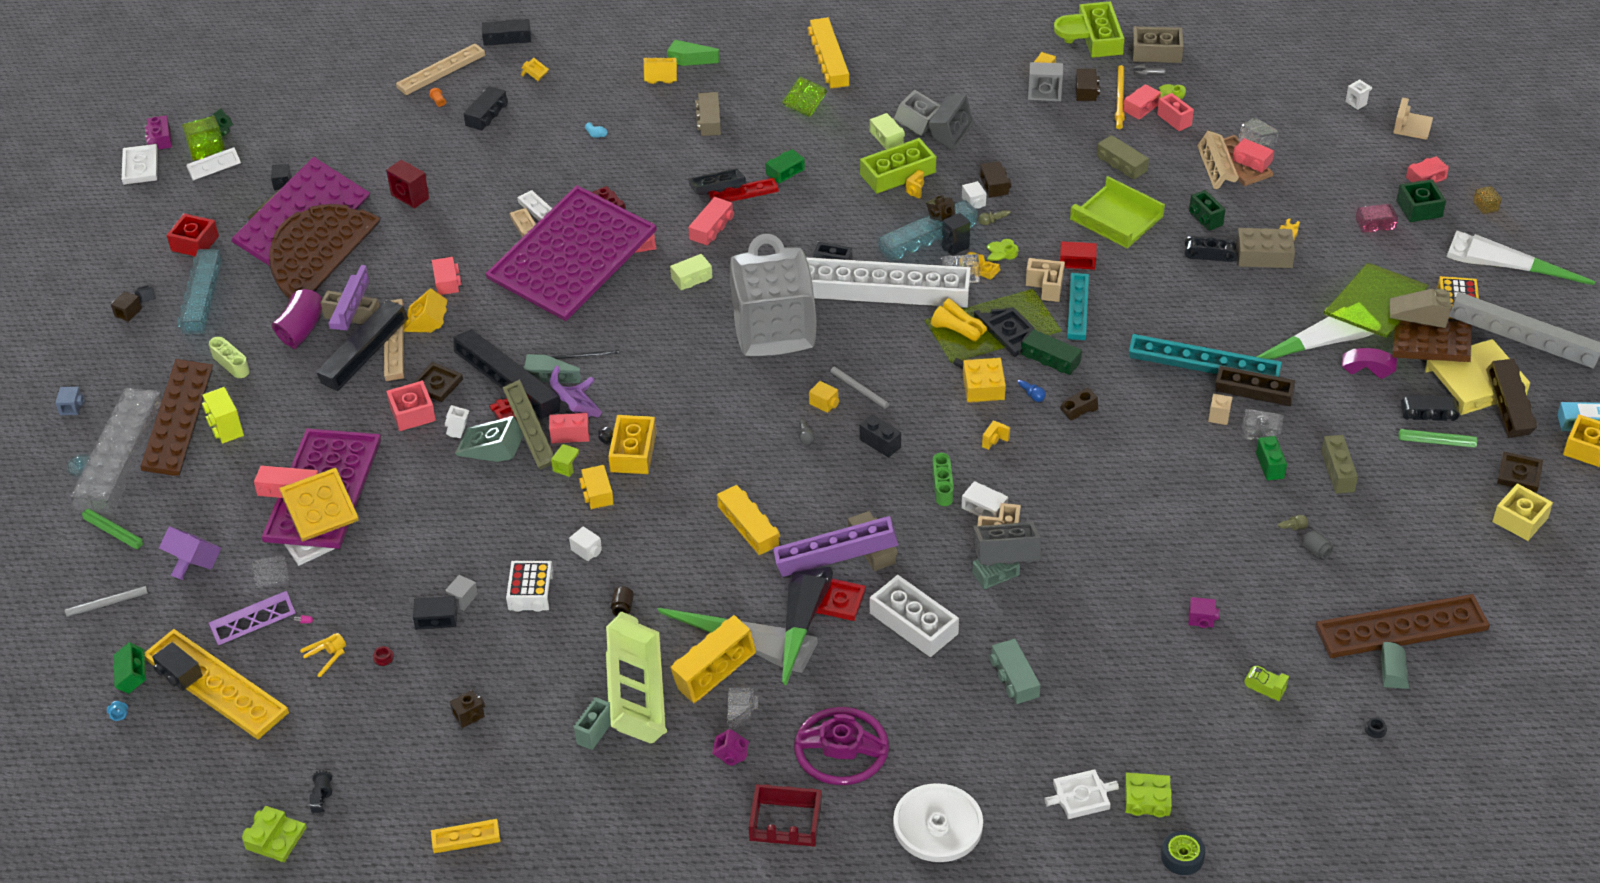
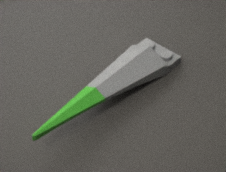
[658,608,818,673]

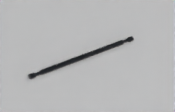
[550,350,619,359]

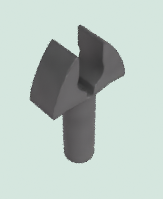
[1134,64,1166,79]

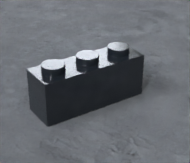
[482,19,531,46]
[463,86,508,131]

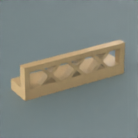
[1197,131,1239,189]

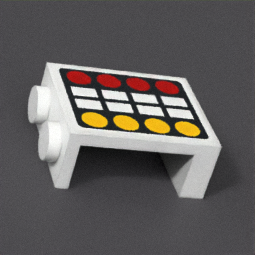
[506,561,553,612]

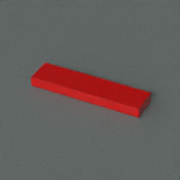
[708,178,779,202]

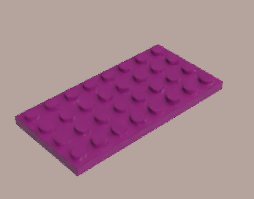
[231,156,370,266]
[262,428,381,549]

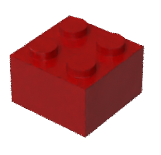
[167,213,219,258]

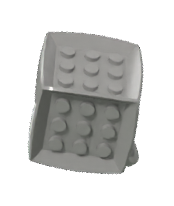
[730,234,817,356]

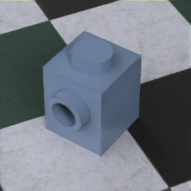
[55,387,85,415]

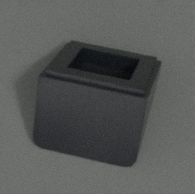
[134,284,156,303]

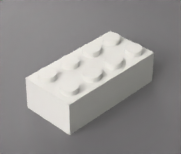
[870,575,959,657]

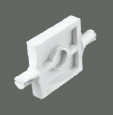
[1045,769,1119,819]

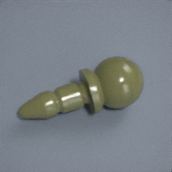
[978,210,1011,225]
[1278,515,1308,530]

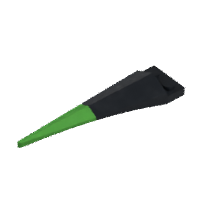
[782,566,833,686]

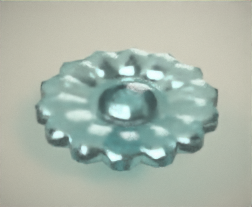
[67,455,94,476]

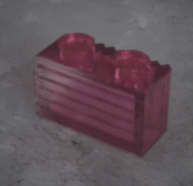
[1355,203,1398,233]

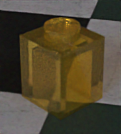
[1473,186,1502,214]

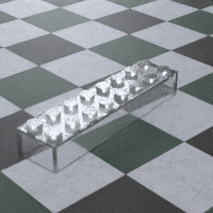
[70,388,163,515]

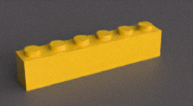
[808,17,849,89]

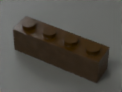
[1486,359,1537,438]
[1216,366,1295,407]

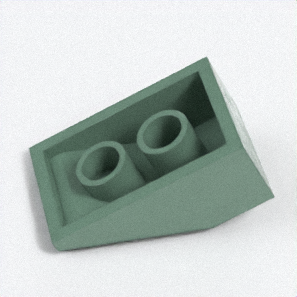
[455,416,524,462]

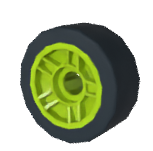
[1161,831,1205,875]

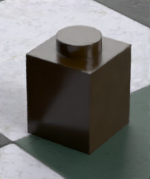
[111,291,142,322]

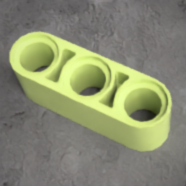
[209,337,250,378]

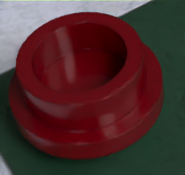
[373,646,394,666]

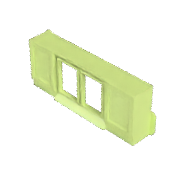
[606,612,667,743]

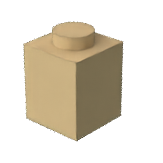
[1208,394,1232,425]

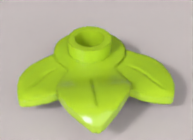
[1159,84,1186,99]
[986,239,1019,261]

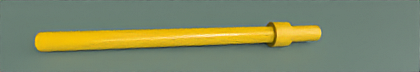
[1115,65,1125,129]

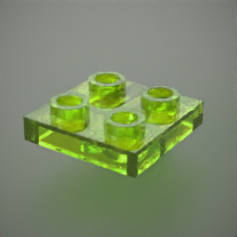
[782,76,827,117]

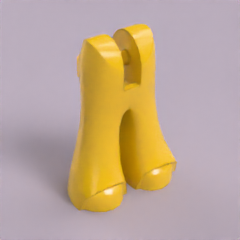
[931,298,987,342]

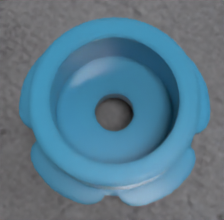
[107,701,128,721]

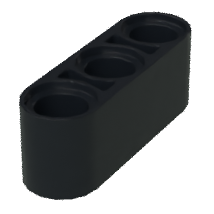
[1401,395,1459,421]

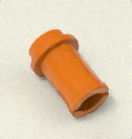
[429,88,446,107]

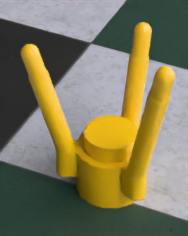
[300,633,346,677]

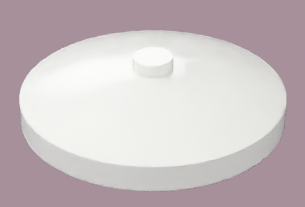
[893,784,983,862]

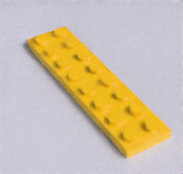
[144,629,289,740]

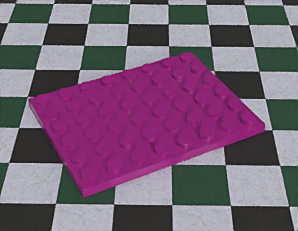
[485,185,657,321]

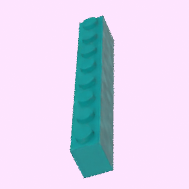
[1129,334,1282,377]

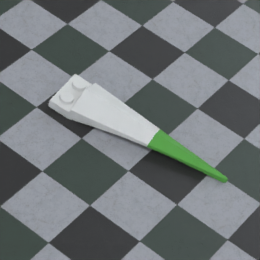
[1446,231,1595,285]
[1257,304,1380,360]

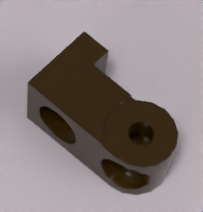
[1060,387,1098,421]

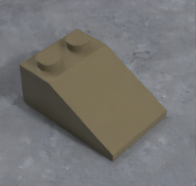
[1389,289,1451,328]

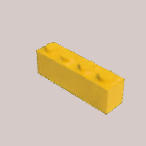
[717,485,780,555]

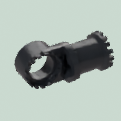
[310,770,332,814]

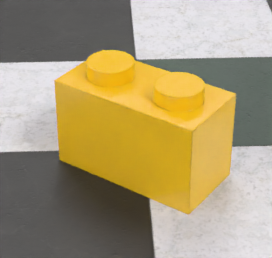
[643,58,677,84]
[579,465,614,509]

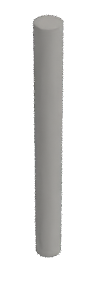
[830,366,889,409]
[65,586,148,617]

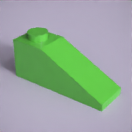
[667,40,720,66]

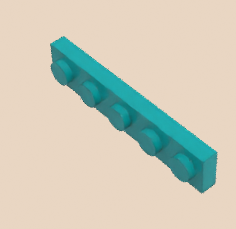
[1067,273,1089,340]

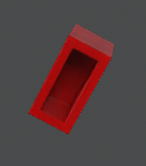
[1060,241,1097,270]

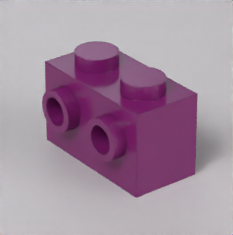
[145,115,172,150]

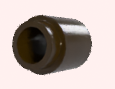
[611,586,634,616]

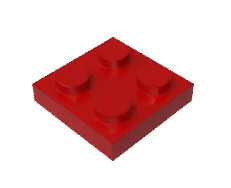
[816,579,866,621]

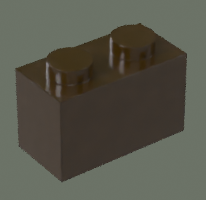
[1076,69,1100,101]
[980,161,1011,198]

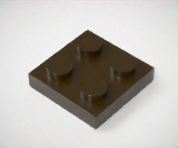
[411,362,463,402]
[1497,451,1543,492]

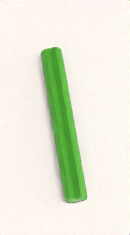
[1399,429,1477,448]
[82,509,144,549]

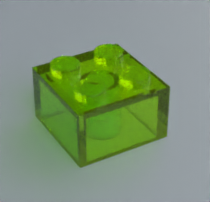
[181,116,225,161]

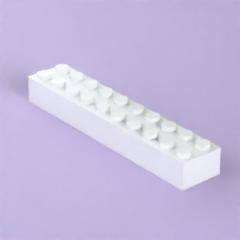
[807,258,970,308]

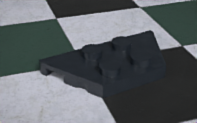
[974,307,1035,357]

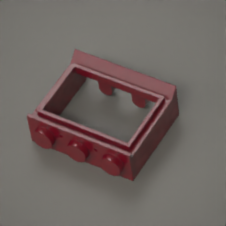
[749,784,822,847]

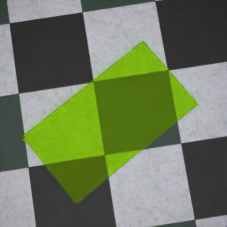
[1324,263,1429,338]
[925,289,1061,363]

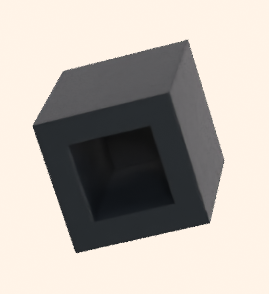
[271,164,292,190]

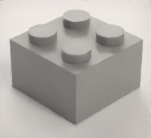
[1028,62,1063,101]
[894,90,941,136]

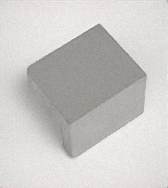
[446,575,478,611]

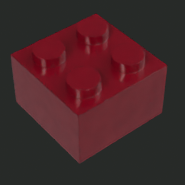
[386,160,429,209]

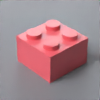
[386,381,436,432]

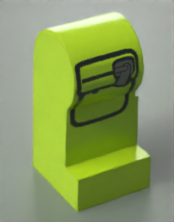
[1244,666,1289,701]

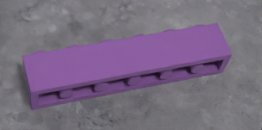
[773,516,899,577]

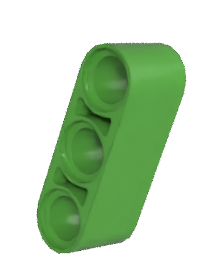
[932,453,954,506]

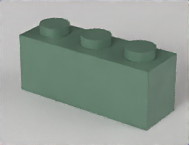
[989,639,1041,704]

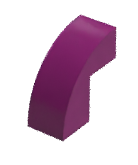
[1342,348,1397,379]

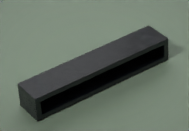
[316,300,408,391]

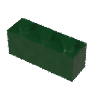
[1022,329,1082,375]

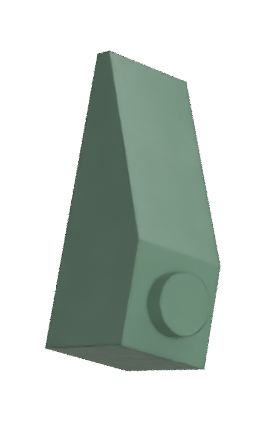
[524,354,581,383]

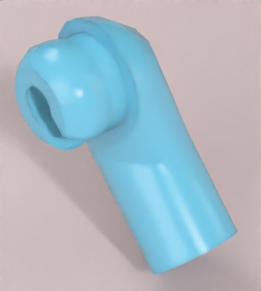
[585,123,608,138]

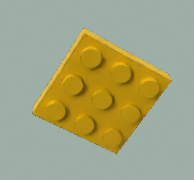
[280,468,359,542]

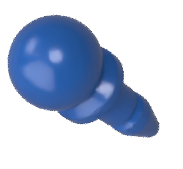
[1018,380,1046,402]

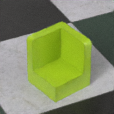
[551,444,579,477]

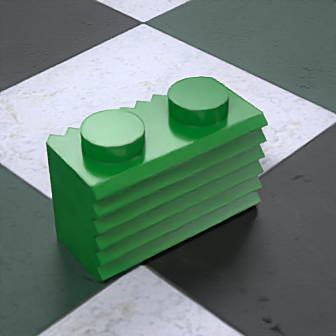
[765,149,805,184]
[1256,436,1288,481]
[113,643,147,694]

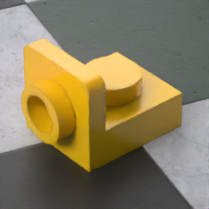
[521,58,549,81]
[906,170,924,199]
[982,420,1010,450]

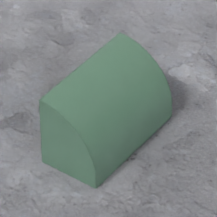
[1380,642,1409,689]

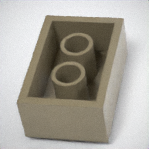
[1132,26,1183,63]
[1236,228,1295,268]

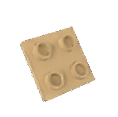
[1394,98,1433,140]

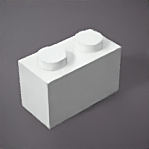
[962,481,1008,518]

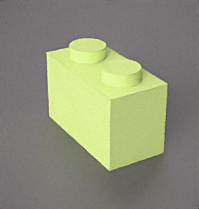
[870,113,905,149]
[670,254,712,290]

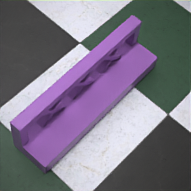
[329,265,369,330]
[207,591,296,645]

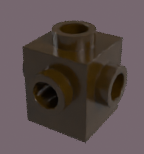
[926,195,956,222]
[450,690,485,728]

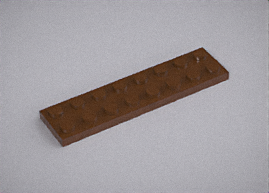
[141,359,213,476]
[1315,594,1490,658]

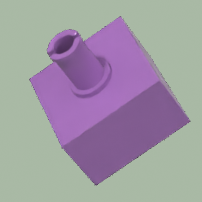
[159,526,221,580]

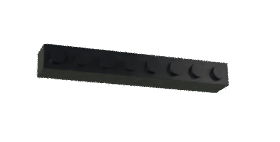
[453,329,561,419]

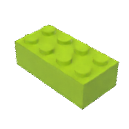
[860,138,936,194]

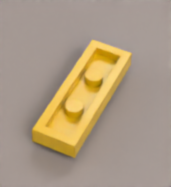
[431,819,500,854]

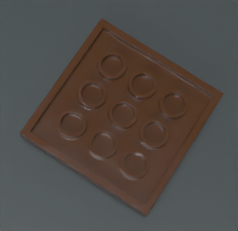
[1393,319,1472,362]

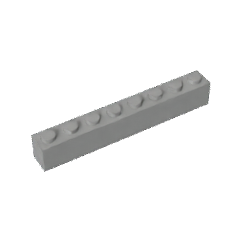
[1449,292,1600,369]

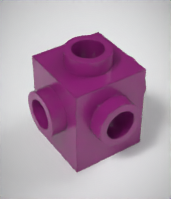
[712,729,749,766]

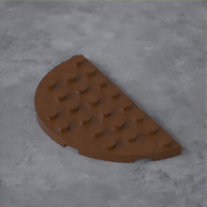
[269,204,381,299]

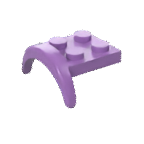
[550,366,602,417]

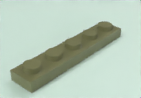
[503,380,554,470]

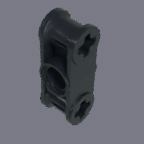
[1185,236,1236,262]

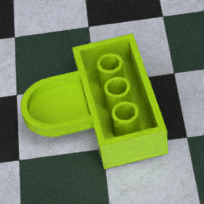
[1054,1,1124,58]

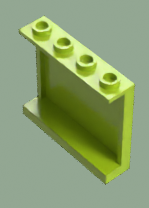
[1070,176,1165,248]

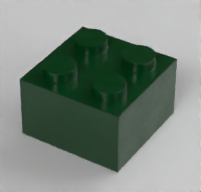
[1396,179,1446,222]

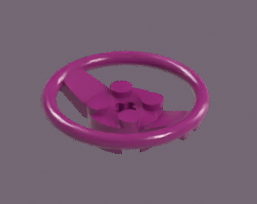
[794,707,889,785]

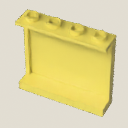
[1425,339,1530,415]

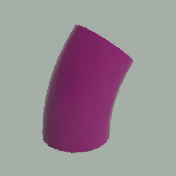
[272,289,322,349]

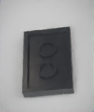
[688,168,746,195]

